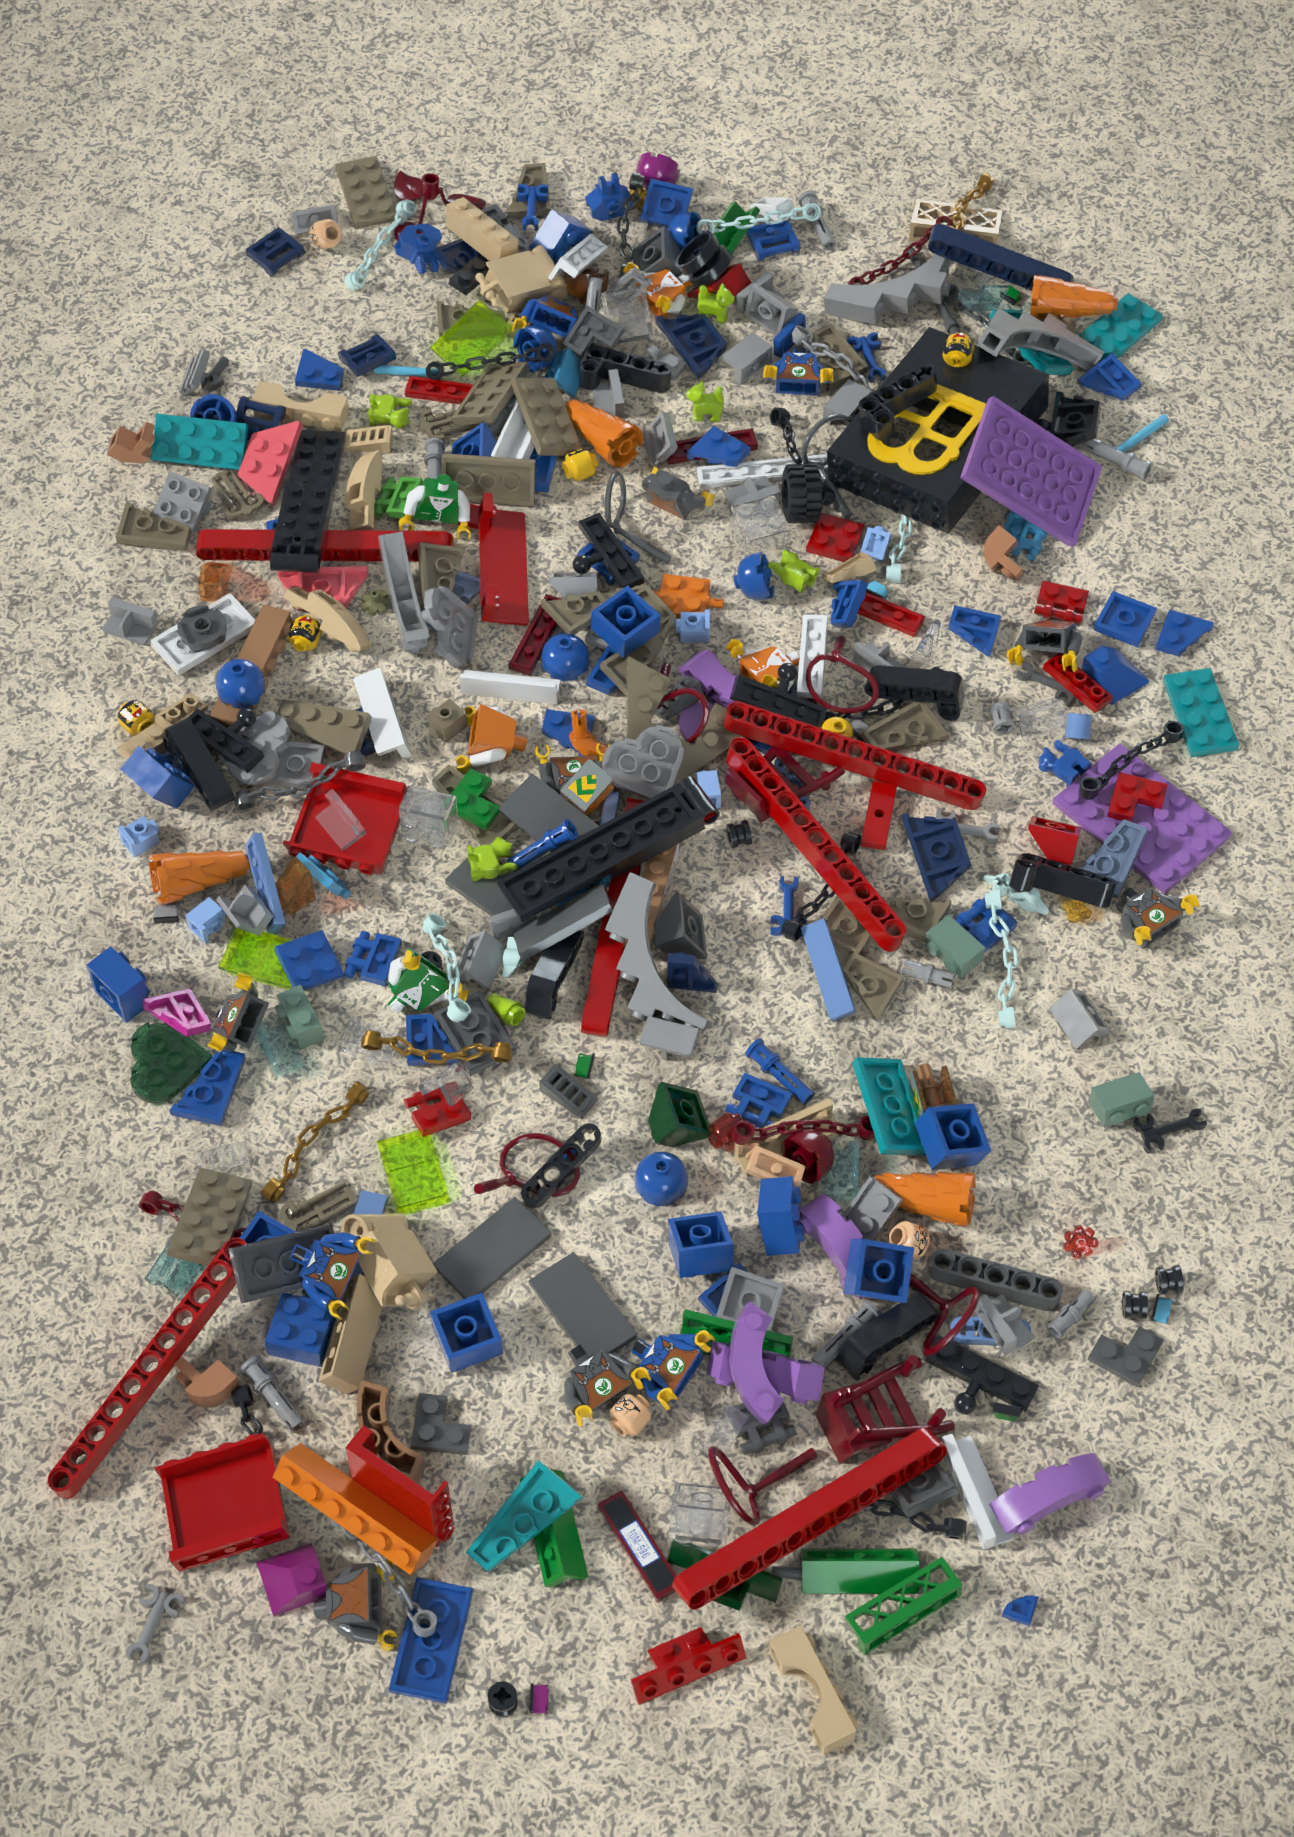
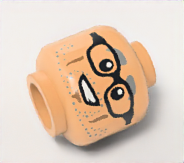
[309,219,342,249]
[889,1221,930,1260]
[609,1394,651,1437]

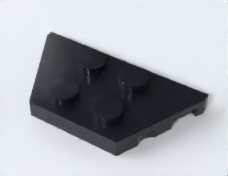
[1050,392,1101,447]

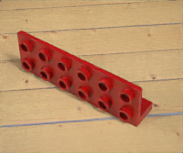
[478,492,529,626]

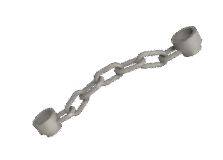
[791,325,870,389]
[330,1518,437,1637]

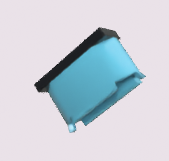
[866,580,890,599]
[1151,1294,1173,1324]

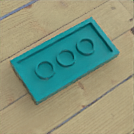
[1078,293,1163,363]
[989,309,1075,376]
[151,413,248,470]
[1163,668,1239,758]
[852,1057,926,1156]

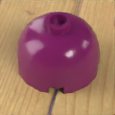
[636,152,680,191]

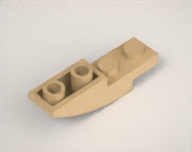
[344,449,382,530]
[284,586,371,652]
[119,692,208,759]

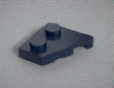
[667,952,718,993]

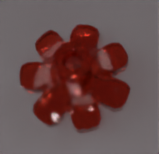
[1063,1225,1099,1259]

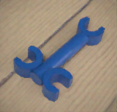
[517,184,548,231]
[847,332,886,383]
[770,876,807,937]

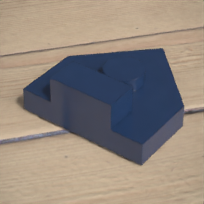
[433,239,479,274]

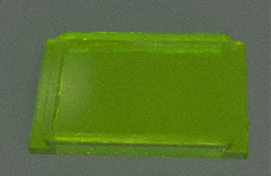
[430,300,512,377]
[218,927,292,990]
[376,1130,451,1215]

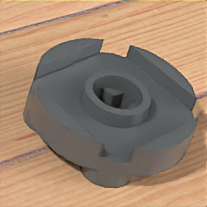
[177,605,227,651]

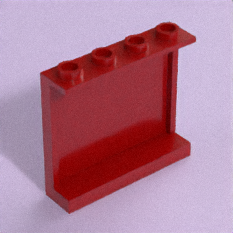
[282,762,410,875]
[345,1425,455,1547]
[155,1433,290,1572]

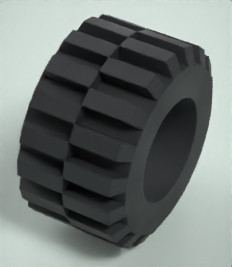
[781,463,822,524]

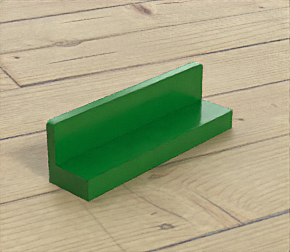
[520,1469,588,1588]
[801,1549,919,1594]

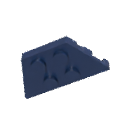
[656,314,727,379]
[901,814,972,902]

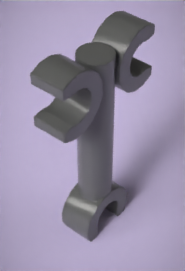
[1016,662,1073,707]

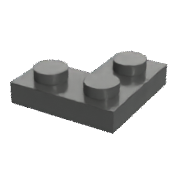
[562,306,625,357]
[1088,1326,1164,1387]
[411,1393,471,1455]

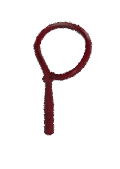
[805,635,879,714]
[650,663,709,743]
[474,1133,580,1197]
[909,1273,980,1356]
[708,1446,818,1526]

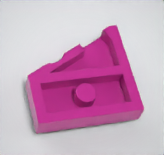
[143,988,212,1037]

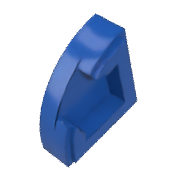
[1002,1595,1039,1626]

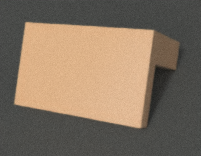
[745,1146,805,1187]

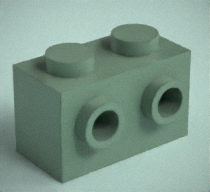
[925,915,985,978]
[275,984,324,1050]
[1089,1072,1154,1127]

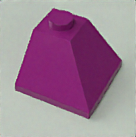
[256,1543,327,1616]

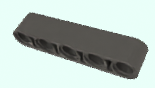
[928,1248,1063,1311]

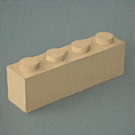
[446,197,518,261]
[318,1274,384,1394]

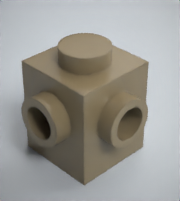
[428,699,467,743]

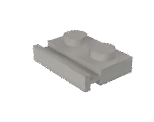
[643,411,678,468]
[843,1176,904,1241]

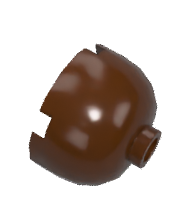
[564,269,609,304]

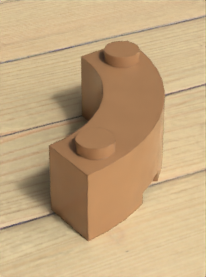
[357,1380,425,1484]

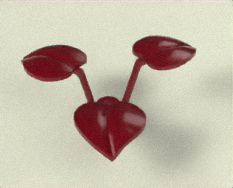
[394,170,486,241]

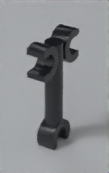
[1133,1108,1207,1154]

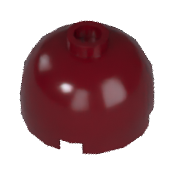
[781,1129,835,1184]

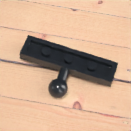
[449,253,489,295]
[572,513,644,588]
[730,663,827,728]
[188,707,265,774]
[925,1335,1039,1415]

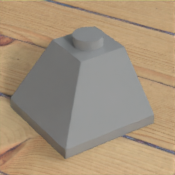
[744,283,799,336]
[549,572,597,598]

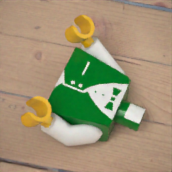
[398,474,471,540]
[388,948,469,1013]

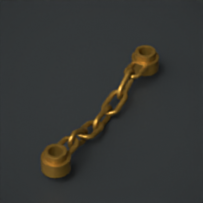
[949,172,995,230]
[361,1030,513,1064]
[261,1081,369,1202]

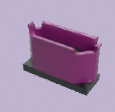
[529,1683,549,1714]

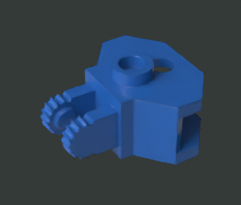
[585,173,633,221]
[394,223,442,274]

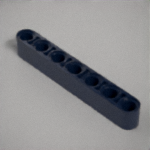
[928,224,1074,291]

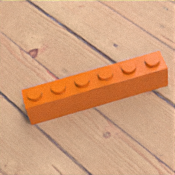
[273,1443,438,1575]

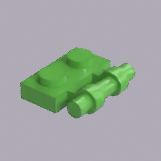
[374,477,423,519]

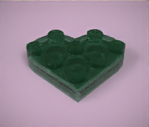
[130,1022,213,1106]

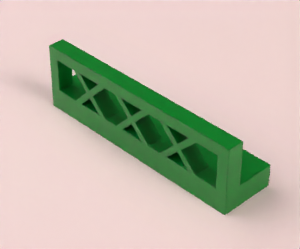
[713,201,760,254]
[680,1309,793,1357]
[845,1557,962,1655]

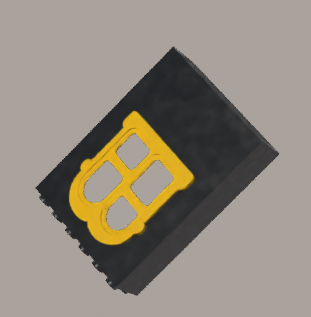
[826,327,1049,534]

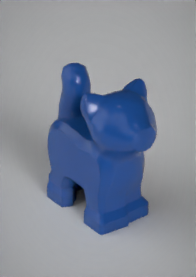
[1039,740,1091,787]

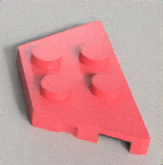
[238,421,303,506]
[277,566,369,611]

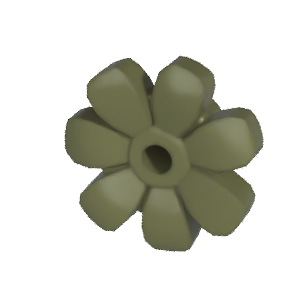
[361,589,391,616]

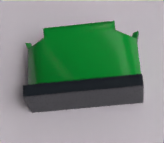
[998,285,1023,306]
[574,1053,595,1079]
[992,1402,1021,1422]

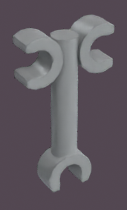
[936,808,1000,844]
[126,1584,185,1665]

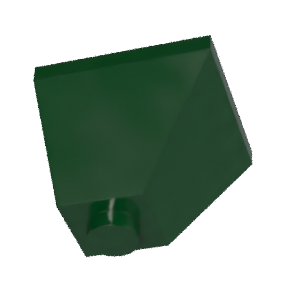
[648,1082,711,1147]

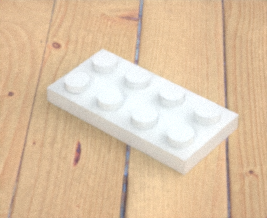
[150,593,255,676]

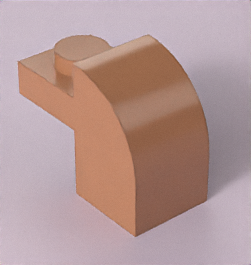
[107,421,155,463]
[984,525,1024,581]
[174,1357,240,1407]

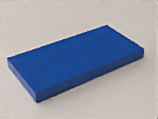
[388,1577,474,1704]

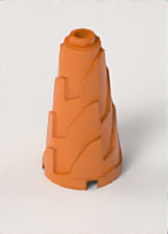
[1030,275,1118,320]
[565,399,643,468]
[148,850,251,905]
[875,1172,976,1228]

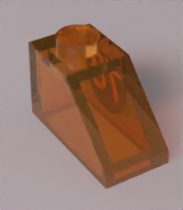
[198,562,233,602]
[275,857,315,916]

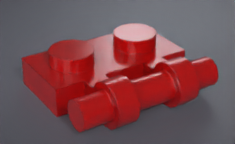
[1034,581,1089,624]
[404,1082,471,1137]

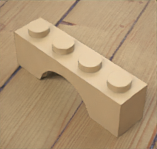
[252,381,349,431]
[768,1625,858,1755]

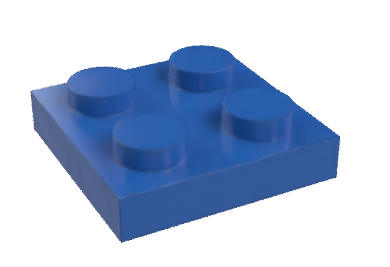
[640,179,693,228]
[1093,591,1157,647]
[274,930,344,991]

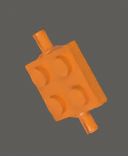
[652,574,724,619]

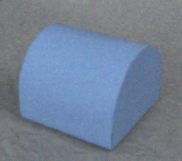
[1065,713,1092,739]

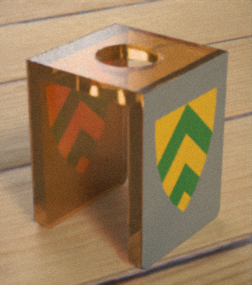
[560,759,614,817]
[910,1065,958,1116]

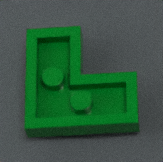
[444,768,500,830]

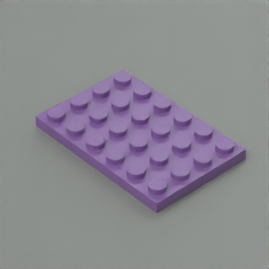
[960,396,1102,547]
[1052,743,1233,894]

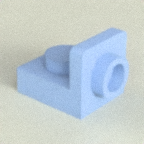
[860,526,892,562]

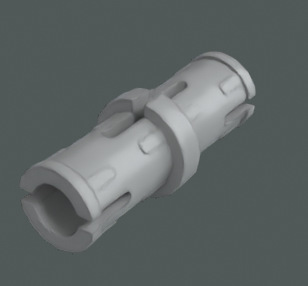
[902,959,956,989]
[1047,1289,1095,1339]

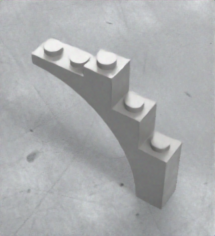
[824,254,955,324]
[976,308,1104,371]
[378,531,430,654]
[605,872,710,1031]

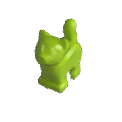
[697,284,735,323]
[686,380,724,422]
[368,394,412,429]
[768,549,820,593]
[467,837,517,881]

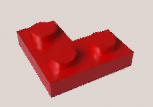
[1107,772,1168,822]

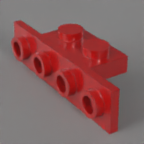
[631,1627,747,1705]

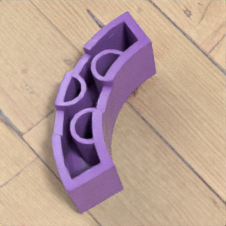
[678,649,735,708]
[798,1194,864,1300]
[729,1301,785,1424]
[706,1341,825,1404]
[989,1453,1112,1535]

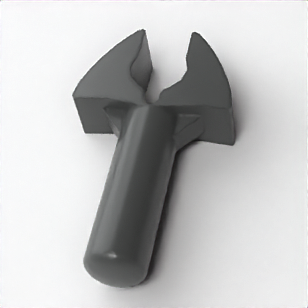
[200,356,229,392]

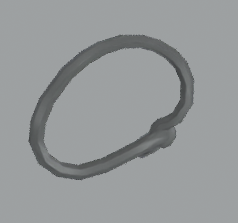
[802,414,853,519]
[605,471,671,564]

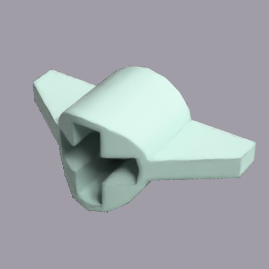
[983,873,1016,896]
[1009,888,1049,915]
[502,937,525,978]

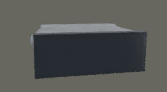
[849,719,868,741]
[153,905,179,924]

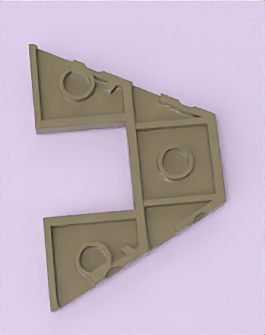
[541,585,676,697]
[626,656,757,786]
[822,896,951,1020]

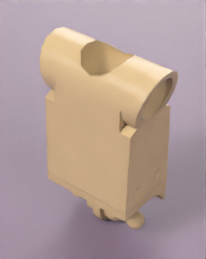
[475,245,569,314]
[341,1213,437,1309]

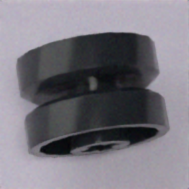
[675,231,732,289]

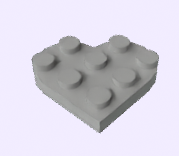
[422,586,478,668]
[218,711,291,787]
[602,725,684,800]

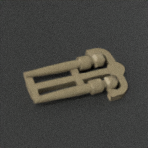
[419,409,479,441]
[211,470,264,519]
[280,1181,358,1232]

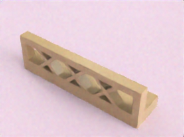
[734,1098,841,1177]

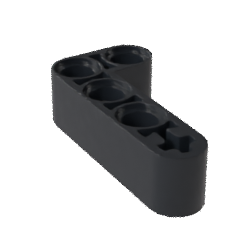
[579,345,672,393]
[859,363,937,441]
[864,665,965,721]
[163,717,235,811]
[1009,853,1116,908]
[525,930,584,1020]
[837,1292,940,1381]

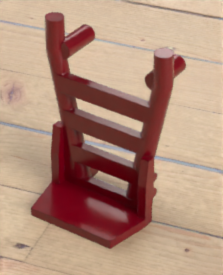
[725,733,845,824]
[815,1355,955,1464]

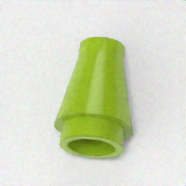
[487,993,525,1026]

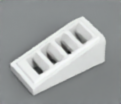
[750,197,796,221]

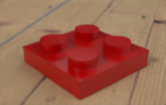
[806,513,865,562]

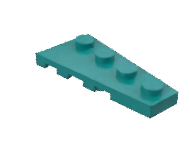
[465,1460,584,1572]

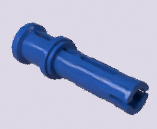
[507,819,579,872]
[745,1038,815,1105]

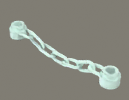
[345,199,416,291]
[696,203,821,234]
[886,514,912,583]
[984,889,1018,1029]
[422,913,471,1023]

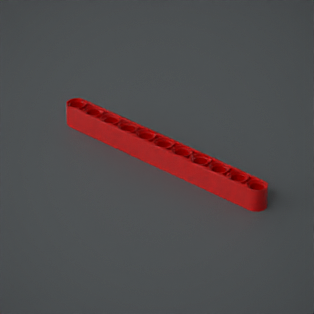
[196,529,454,562]
[723,701,986,810]
[726,737,906,952]
[581,798,646,1037]
[47,1238,247,1499]
[672,1428,947,1610]

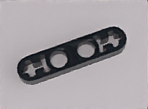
[521,1123,602,1208]

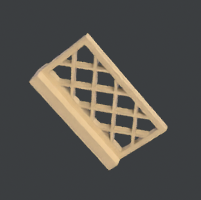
[909,199,1002,244]

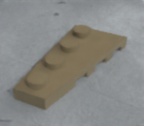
[276,699,372,755]

